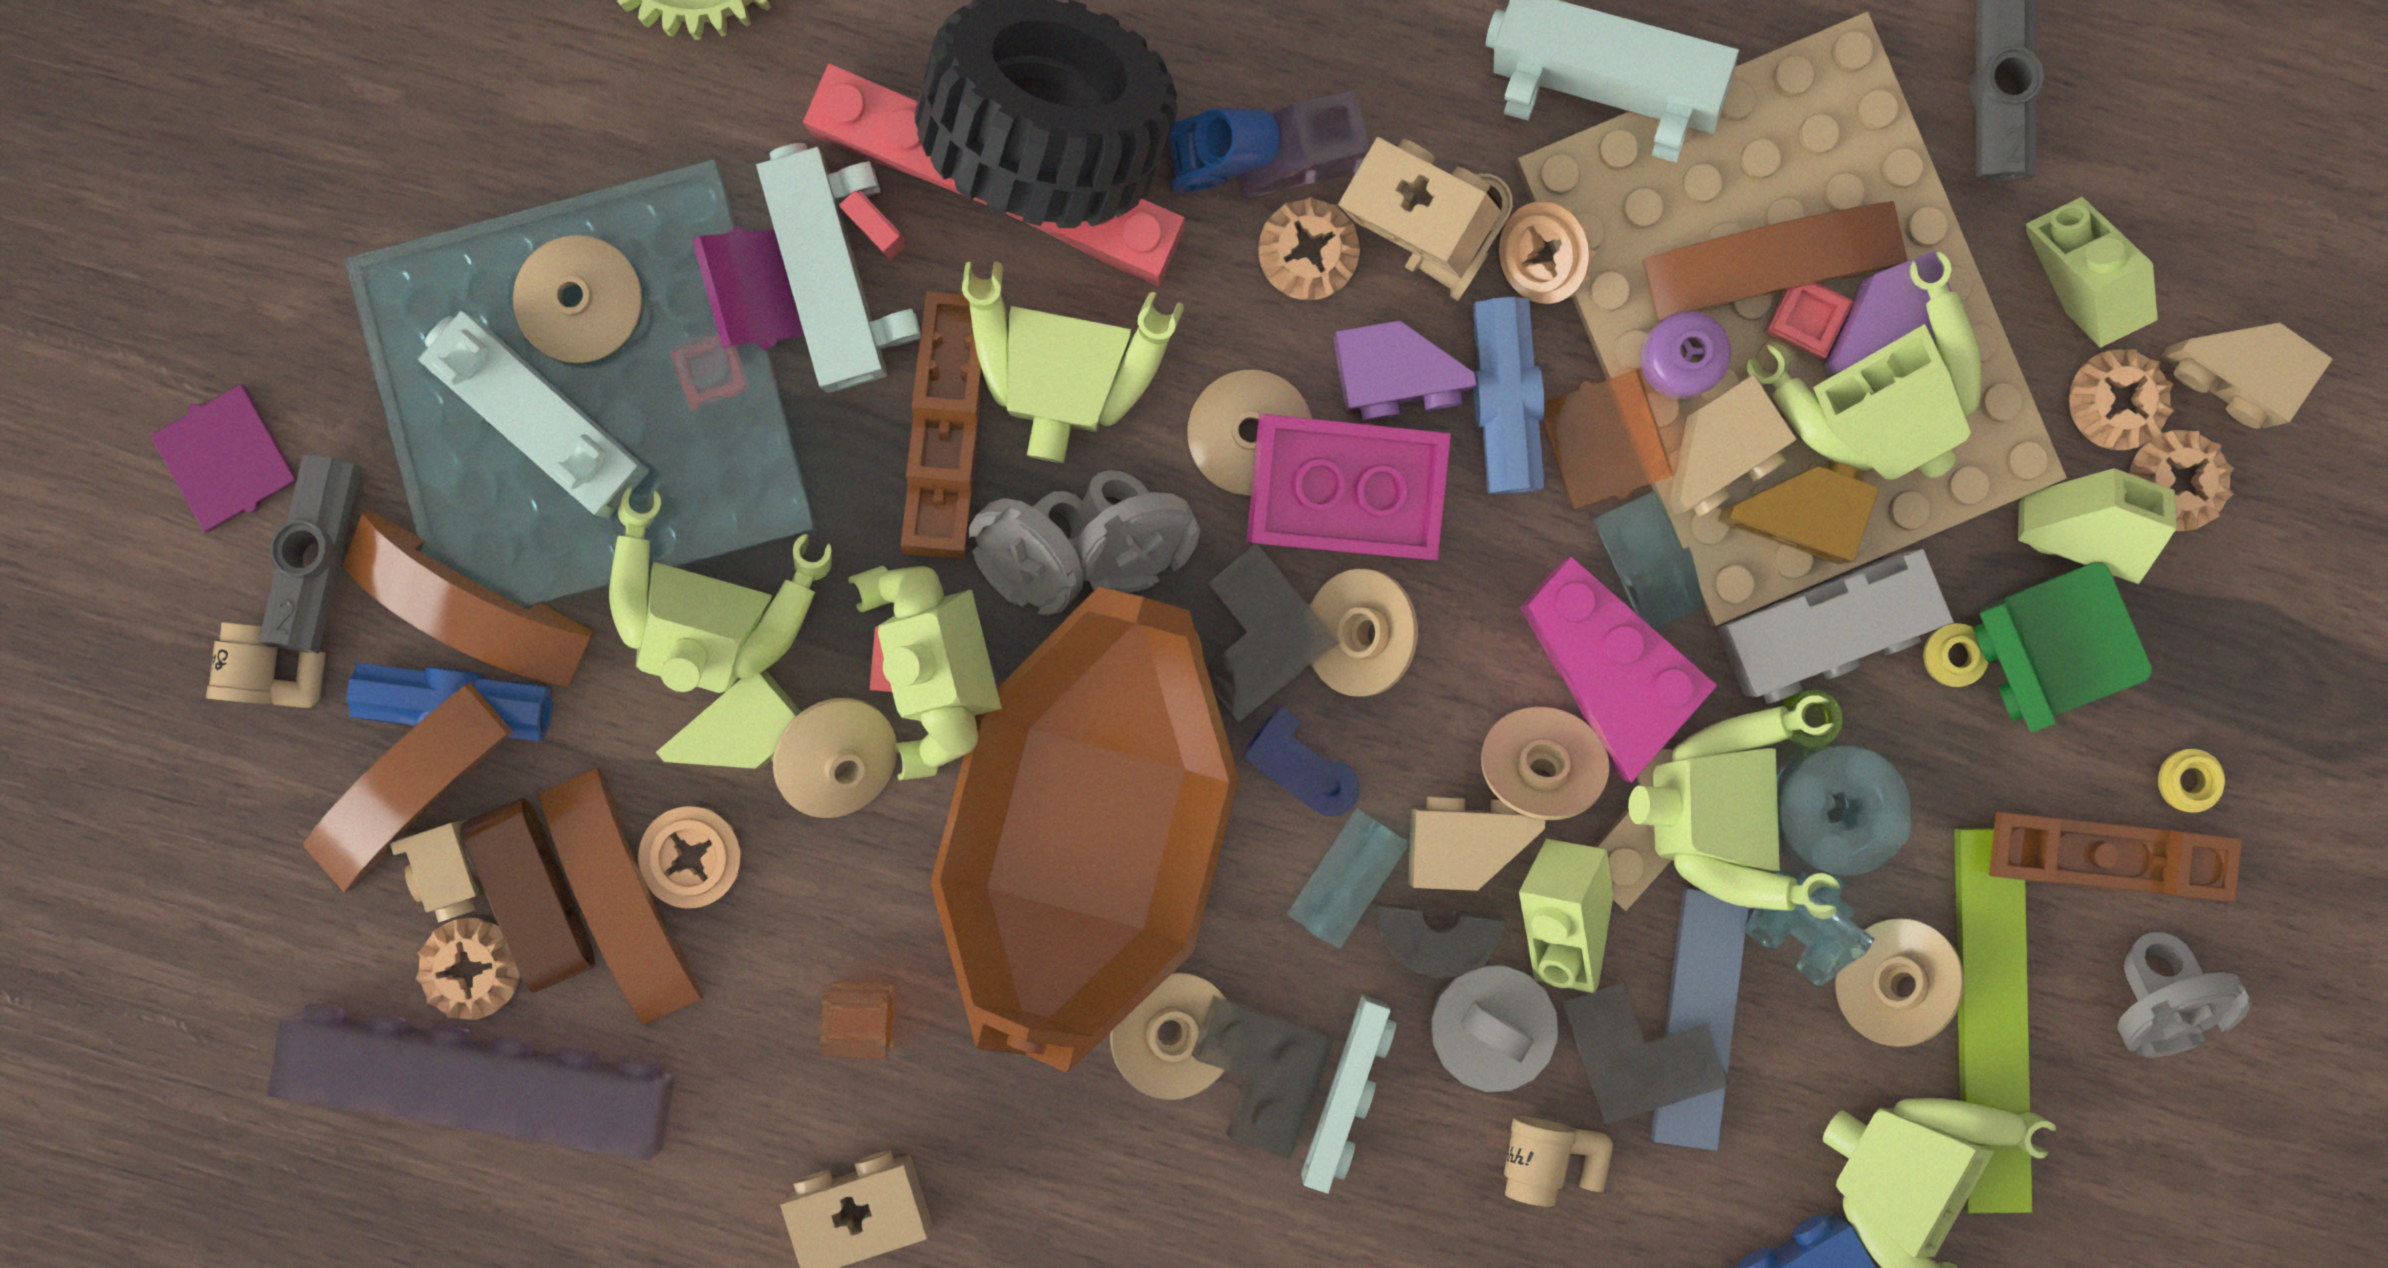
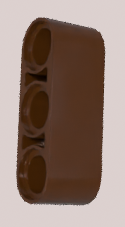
[462,797,596,993]

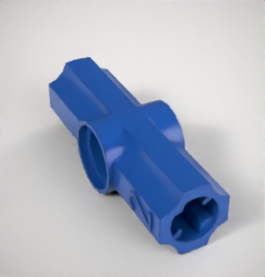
[346,663,553,741]

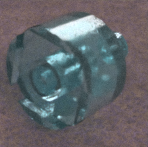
[1777,744,1912,876]

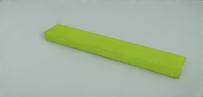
[1954,828,2032,1213]

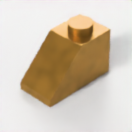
[1718,460,1880,564]

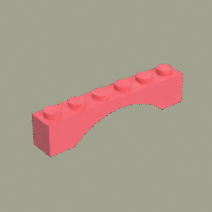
[803,63,1185,287]

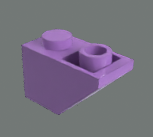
[1823,251,1952,377]
[1333,320,1477,422]

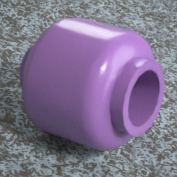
[1640,311,1731,399]

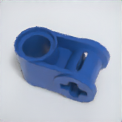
[1168,108,1280,194]

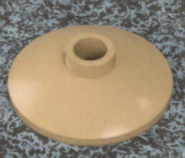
[513,235,642,364]
[1187,369,1312,496]
[1305,569,1418,697]
[773,698,897,818]
[1481,706,1610,820]
[1835,919,1964,1047]
[1110,972,1236,1100]

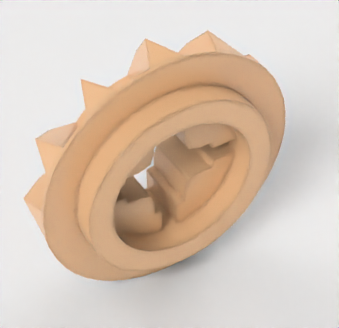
[1258,197,1360,300]
[1499,199,1596,304]
[2069,349,2174,450]
[2129,430,2234,531]
[638,806,742,908]
[416,918,520,1020]

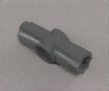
[1968,0,2044,182]
[259,454,362,654]

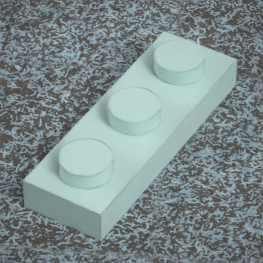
[1301,994,1396,1194]

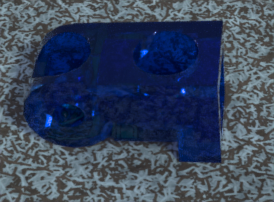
[1241,705,1360,816]

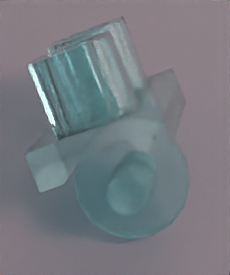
[1745,869,1875,986]

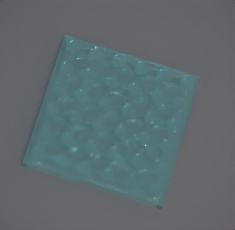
[344,159,816,608]

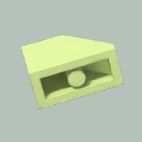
[656,670,802,769]

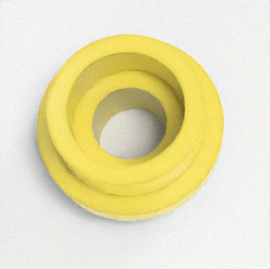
[1923,623,1988,687]
[2158,749,2225,813]

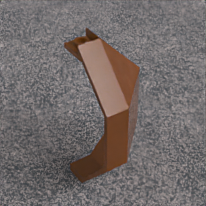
[930,586,1239,1073]

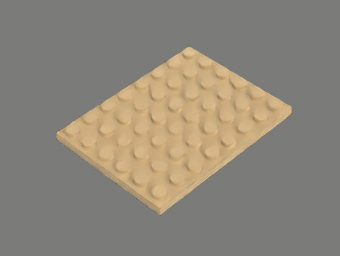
[1515,11,2067,627]

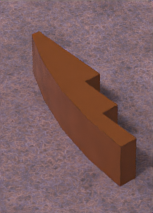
[900,291,984,560]

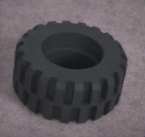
[915,0,1178,228]

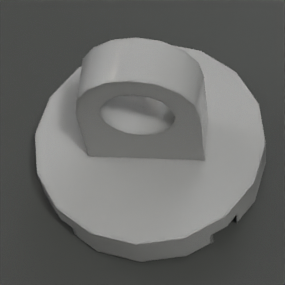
[1075,470,1201,593]
[969,491,1089,616]
[2117,932,2252,1058]
[1430,963,1558,1092]

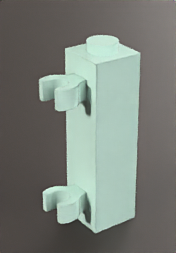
[1486,0,1739,163]
[756,143,921,393]
[418,311,650,519]

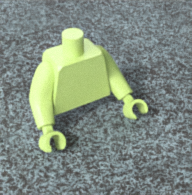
[1747,251,1982,479]
[962,261,1184,463]
[609,486,832,693]
[848,566,1002,781]
[1628,695,1840,919]
[1823,1098,2056,1268]

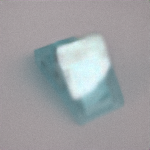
[1593,491,1705,630]

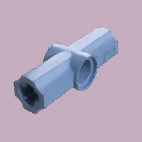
[1472,297,1545,494]

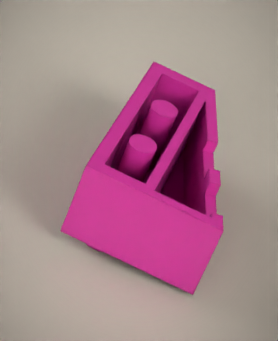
[1519,557,1717,783]

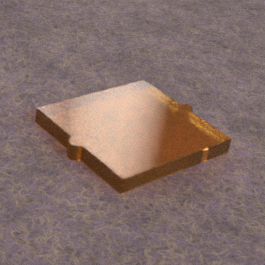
[1544,369,1674,509]

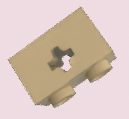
[1338,137,1501,279]
[780,1150,933,1268]

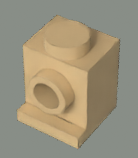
[390,820,485,922]

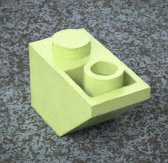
[2026,197,2158,348]
[2018,468,2177,584]
[1519,838,1614,993]

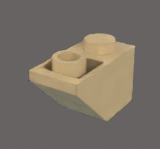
[2160,322,2333,429]
[1669,374,1797,517]
[1408,796,1545,891]

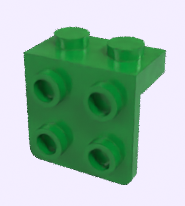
[1973,562,2152,733]

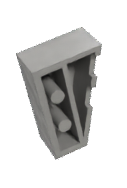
[1715,549,1954,704]

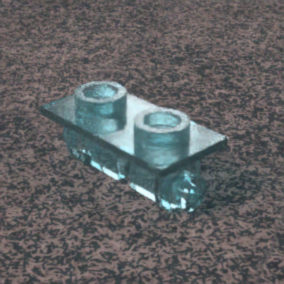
[1287,808,1410,949]

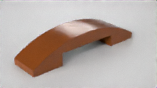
[1642,201,1908,322]
[342,510,595,687]
[303,683,513,893]
[539,767,703,1025]
[1989,811,2242,902]

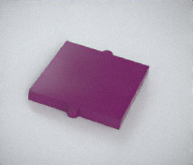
[692,226,805,350]
[150,384,297,532]

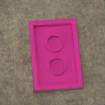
[1246,414,1451,561]

